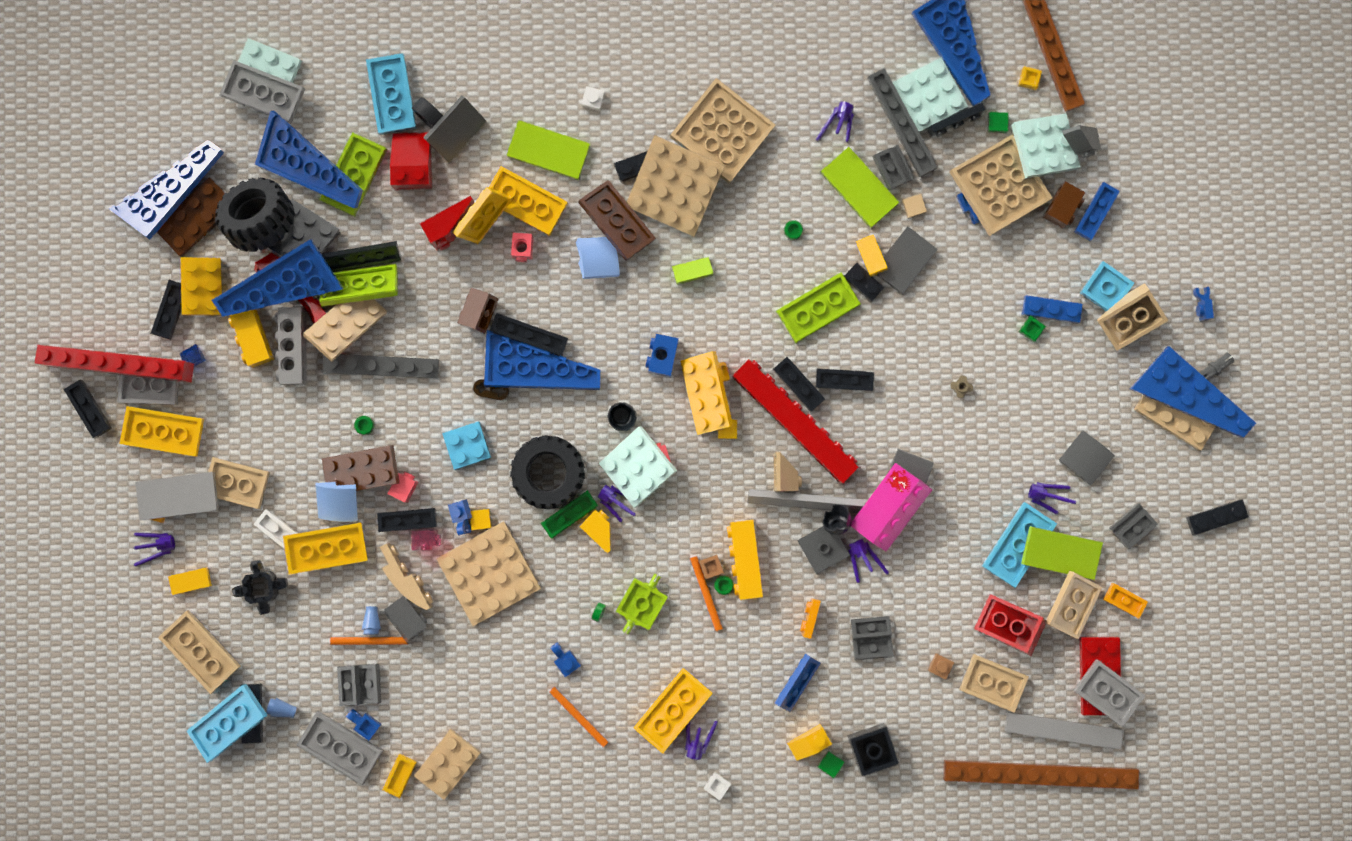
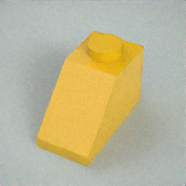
[579,510,611,553]
[787,724,832,760]

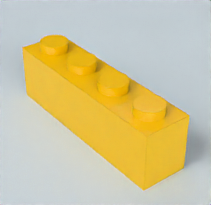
[228,309,274,368]
[727,520,763,600]

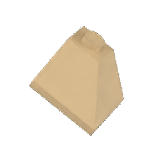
[773,452,802,492]

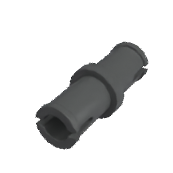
[1199,352,1235,380]

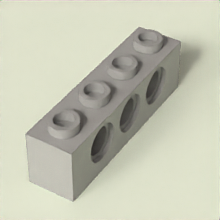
[275,307,307,386]

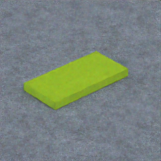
[506,120,590,180]
[319,132,388,217]
[820,147,899,228]
[320,264,398,306]
[776,272,861,344]
[1021,526,1103,580]

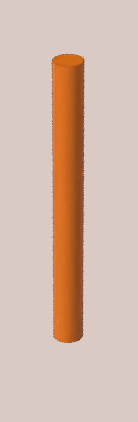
[690,556,723,631]
[330,637,409,645]
[549,687,608,747]

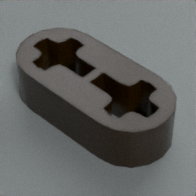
[473,379,510,401]

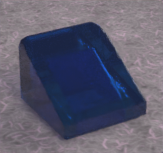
[179,344,206,367]

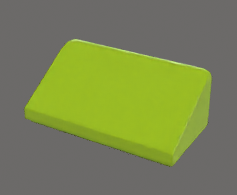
[672,257,714,285]

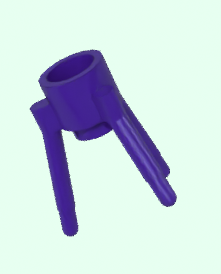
[816,101,854,142]
[1028,482,1077,515]
[597,485,636,522]
[134,533,175,567]
[848,538,889,583]
[685,721,718,760]

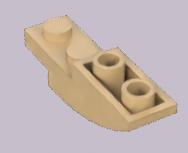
[380,543,433,610]

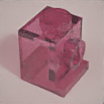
[411,530,441,550]

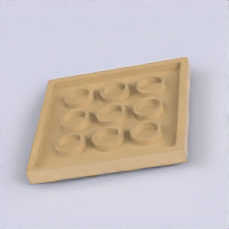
[670,78,775,184]
[949,134,1053,236]
[627,135,725,237]
[436,521,541,626]

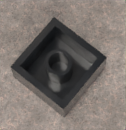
[847,723,899,777]

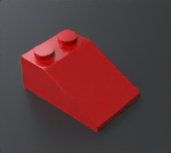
[390,132,432,190]
[419,195,475,250]
[974,594,1046,656]

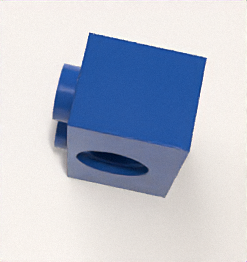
[645,334,679,377]

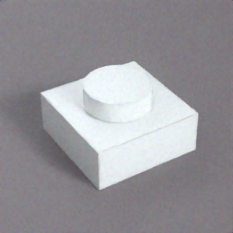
[581,86,605,111]
[704,772,731,800]

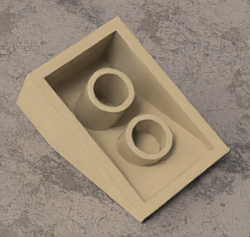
[1097,283,1169,351]

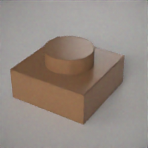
[699,555,723,579]
[927,653,954,679]

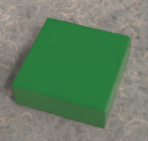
[988,112,1009,133]
[1018,315,1046,342]
[817,750,845,778]

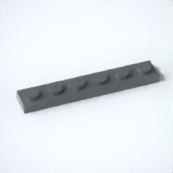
[867,68,938,177]
[323,354,439,379]

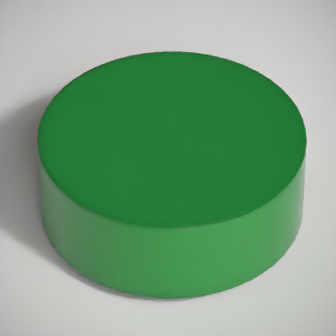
[784,220,803,240]
[354,416,375,435]
[714,575,734,595]
[592,602,606,623]

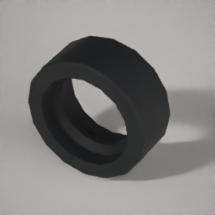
[412,97,443,129]

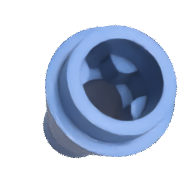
[362,606,381,635]
[266,698,297,718]

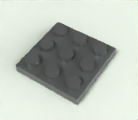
[267,199,340,258]

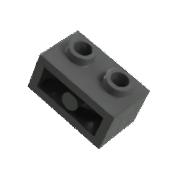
[384,596,427,643]

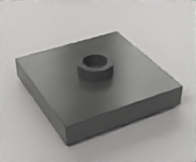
[797,526,850,574]

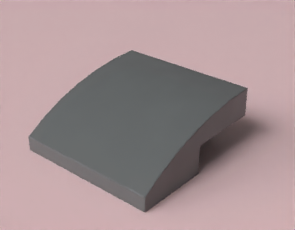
[1059,430,1115,485]
[889,449,934,484]
[851,616,894,660]
[337,663,382,706]

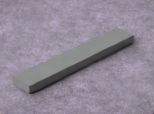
[747,489,865,513]
[1004,712,1123,749]

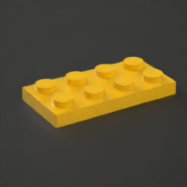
[489,166,568,236]
[680,351,733,435]
[119,406,204,457]
[283,522,368,575]
[633,668,713,754]

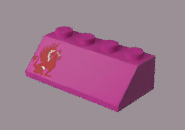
[851,463,933,552]

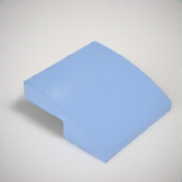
[576,237,620,279]
[316,482,358,522]

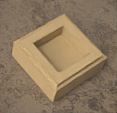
[902,194,927,218]

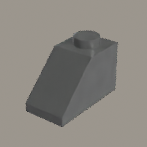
[1062,125,1101,158]

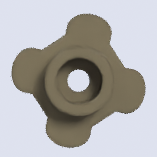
[950,375,973,398]

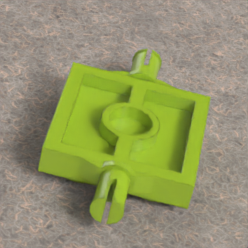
[615,573,668,635]

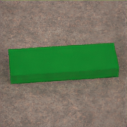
[540,490,599,539]

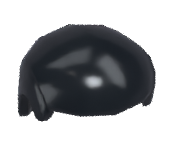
[607,402,637,431]
[822,504,852,535]

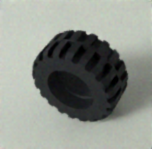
[215,178,295,252]
[510,435,585,509]

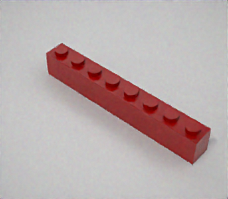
[34,345,194,383]
[732,359,859,484]

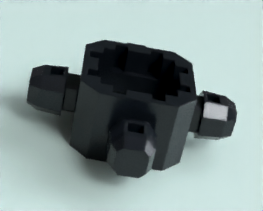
[232,560,288,615]

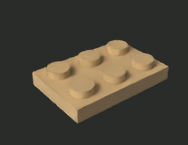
[208,457,270,509]
[1045,571,1103,639]
[959,654,1029,713]
[414,729,481,800]

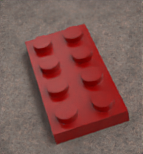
[1079,637,1121,715]

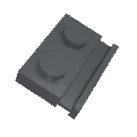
[873,145,914,190]
[1109,503,1158,549]

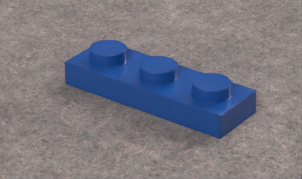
[1074,182,1120,241]
[1022,295,1083,323]
[775,654,821,712]

